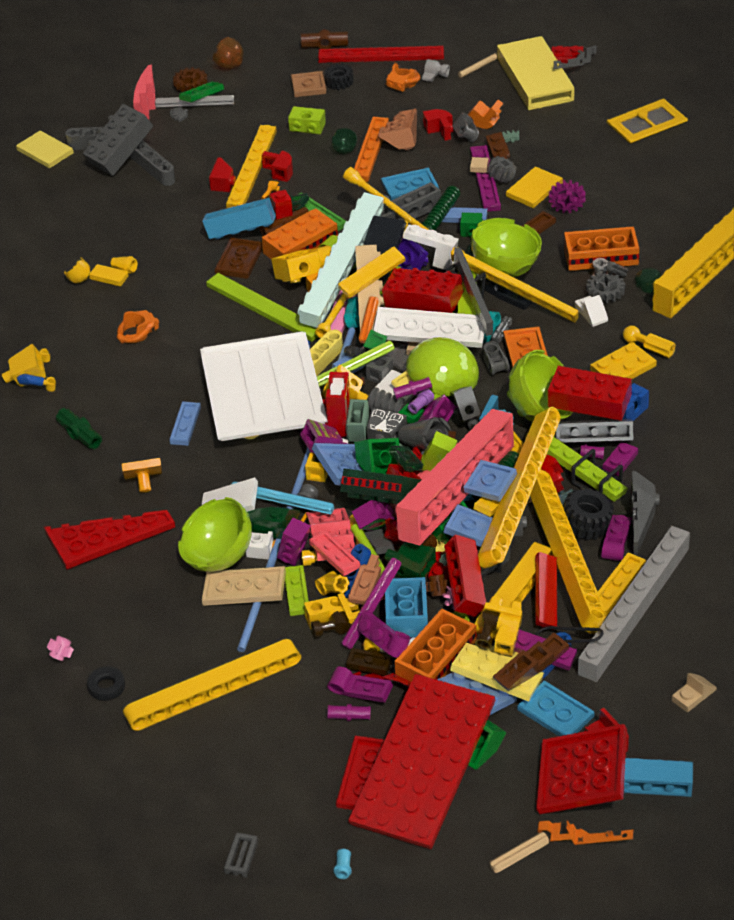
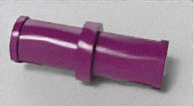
[393,377,432,399]
[328,704,371,721]

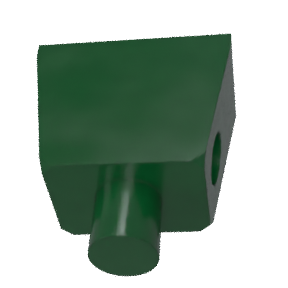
[385,542,436,578]

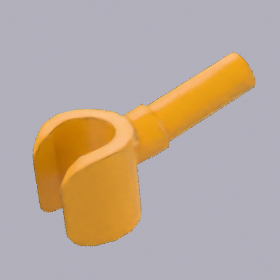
[261,181,280,199]

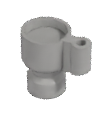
[422,59,450,82]

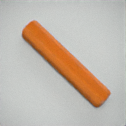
[359,296,378,344]

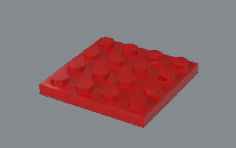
[537,724,627,814]

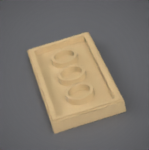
[202,566,286,606]

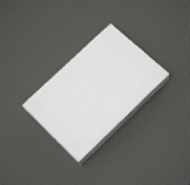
[202,477,258,512]

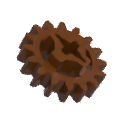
[173,67,208,92]

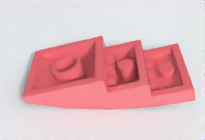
[133,65,156,119]
[306,508,355,561]

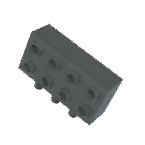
[83,104,153,176]

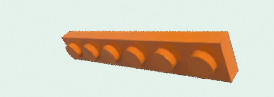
[354,117,389,182]

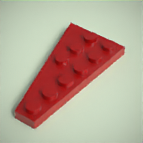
[44,510,175,569]

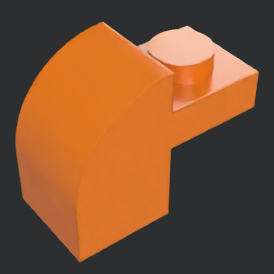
[468,99,503,129]

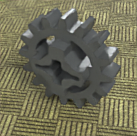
[586,272,625,303]

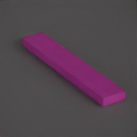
[470,145,501,212]

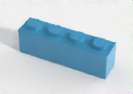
[202,198,276,239]
[624,758,693,797]

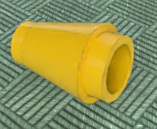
[111,256,138,273]

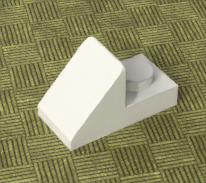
[575,295,608,327]

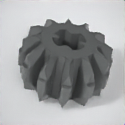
[487,156,517,183]

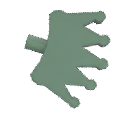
[502,130,520,143]

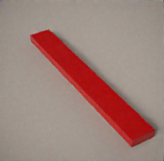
[318,46,444,63]

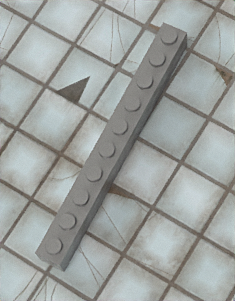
[578,526,690,682]

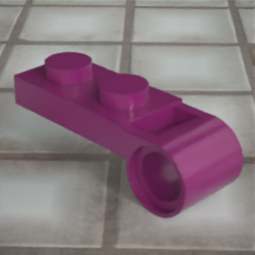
[601,515,632,561]
[357,611,411,658]
[327,666,393,703]

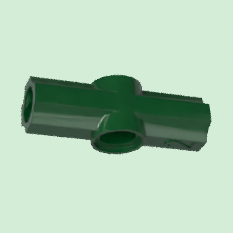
[56,407,102,450]

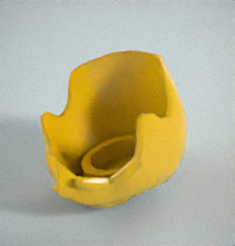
[64,257,90,284]

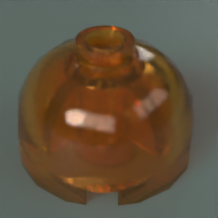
[213,37,244,69]

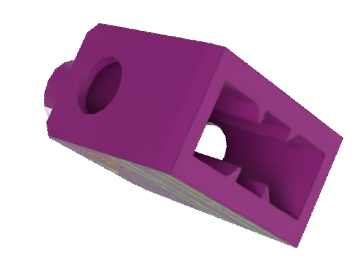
[300,419,348,453]

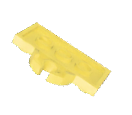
[450,643,544,702]

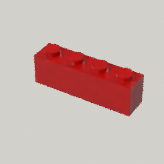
[444,534,486,617]

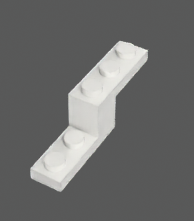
[403,224,482,280]

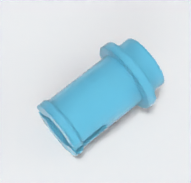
[334,849,352,879]

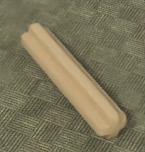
[490,832,549,873]

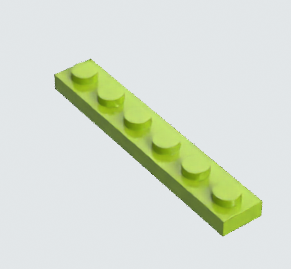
[525,433,627,502]

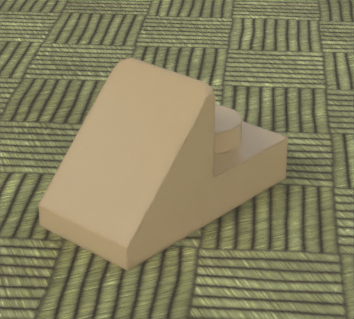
[672,673,717,713]

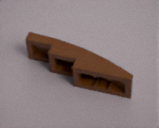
[493,633,569,691]

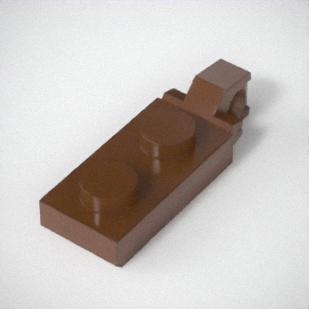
[486,132,510,159]

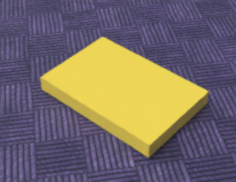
[16,131,74,168]

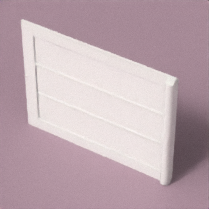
[200,331,328,441]

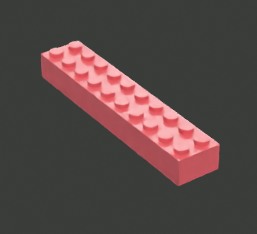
[395,409,514,546]

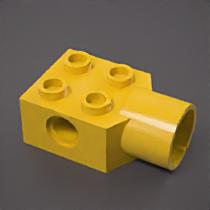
[271,245,331,283]

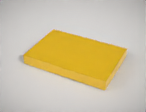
[506,167,563,208]

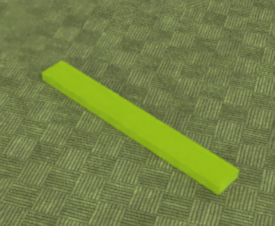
[206,273,318,342]

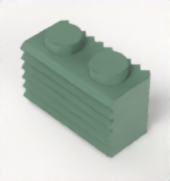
[346,399,369,442]

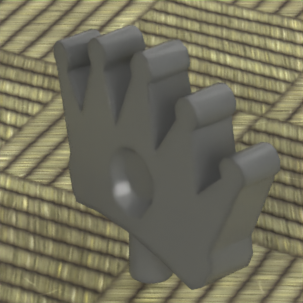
[170,107,188,122]

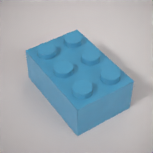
[385,577,428,637]

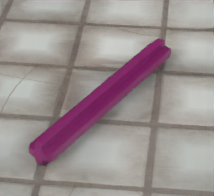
[341,557,401,649]

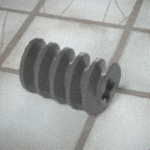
[367,387,406,413]

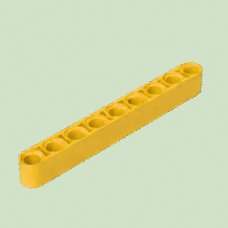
[123,639,301,731]

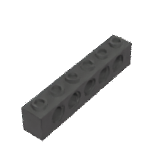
[380,182,441,220]

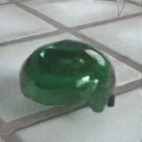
[331,128,357,154]
[635,267,662,293]

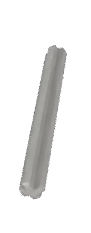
[155,95,234,108]

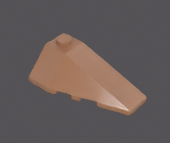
[379,108,417,150]

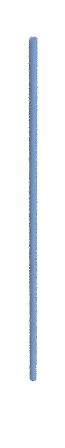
[237,327,355,652]

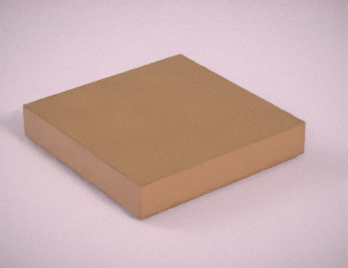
[291,71,326,97]

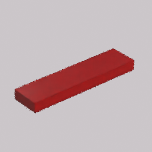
[536,552,557,630]

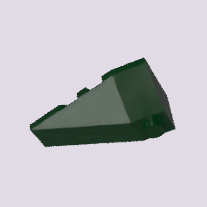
[247,507,300,539]

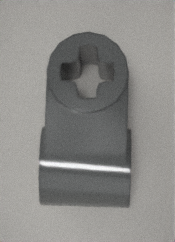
[452,112,479,142]
[483,341,510,376]

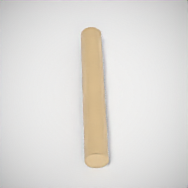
[458,53,498,78]

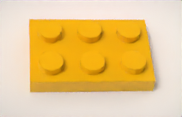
[590,342,657,379]

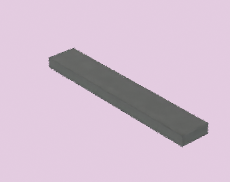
[454,247,493,336]

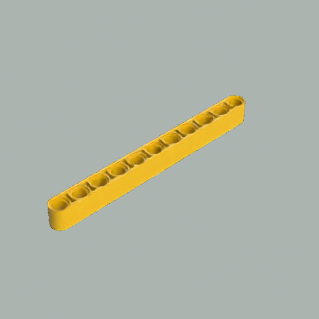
[478,407,561,569]
[530,470,607,634]

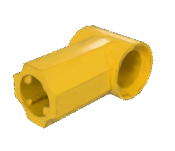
[315,571,349,596]

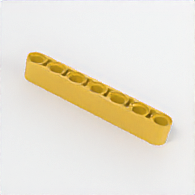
[475,542,554,639]

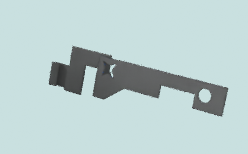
[553,46,597,69]

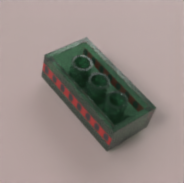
[340,468,421,504]

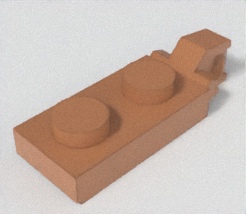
[348,554,381,605]

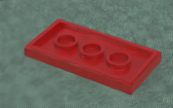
[336,736,385,810]

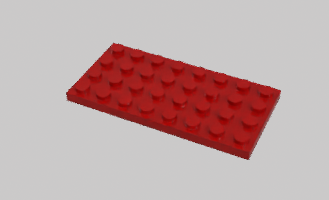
[349,674,496,850]

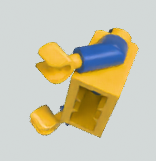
[2,344,56,392]

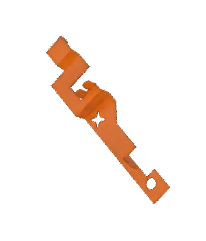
[537,821,634,845]

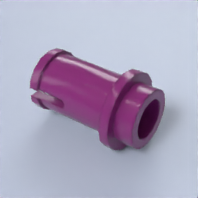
[580,444,604,459]

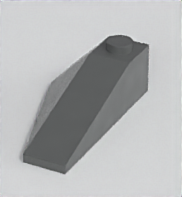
[631,471,659,556]

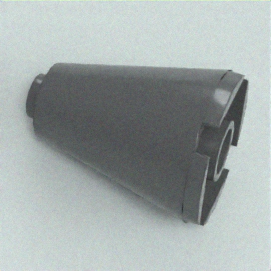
[398,417,451,451]

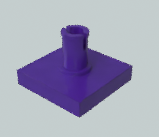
[398,238,428,270]

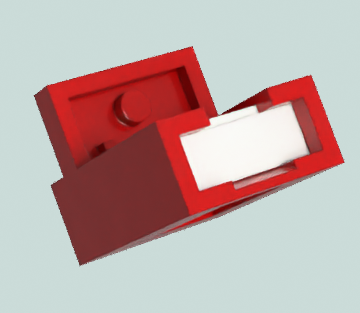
[322,372,351,437]

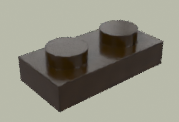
[346,648,392,676]

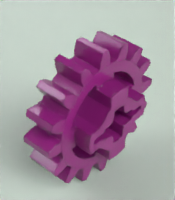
[549,180,586,213]

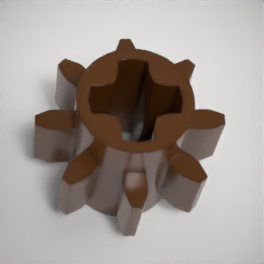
[426,574,451,597]

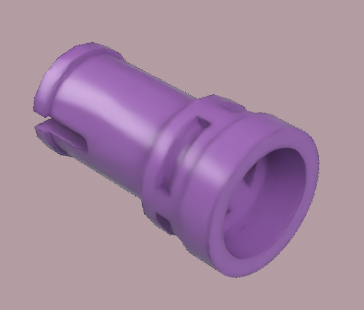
[408,389,434,414]

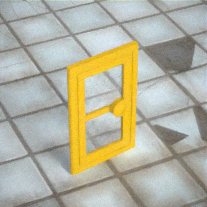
[607,99,688,143]

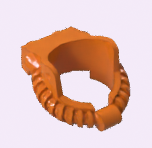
[386,63,421,92]
[117,310,159,343]

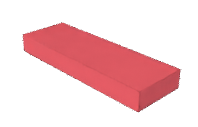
[309,531,360,576]

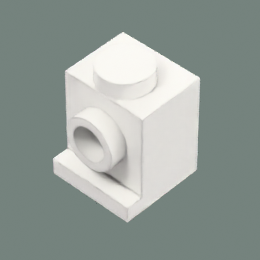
[246,531,273,559]

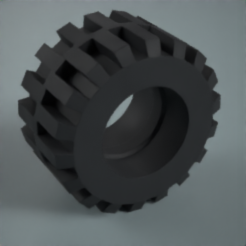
[563,488,614,540]

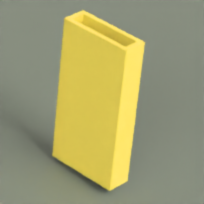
[497,36,574,110]

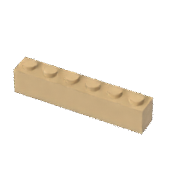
[355,245,384,344]

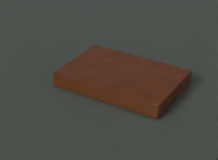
[215,238,263,279]

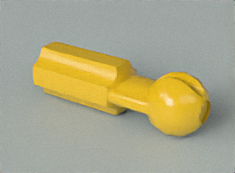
[623,325,676,358]

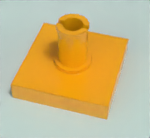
[122,458,162,493]

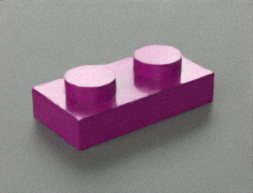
[603,441,638,476]

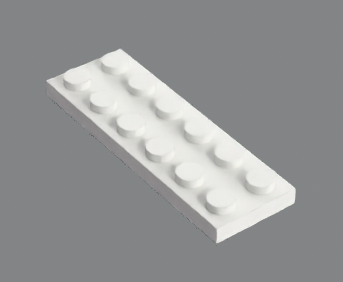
[374,307,485,348]

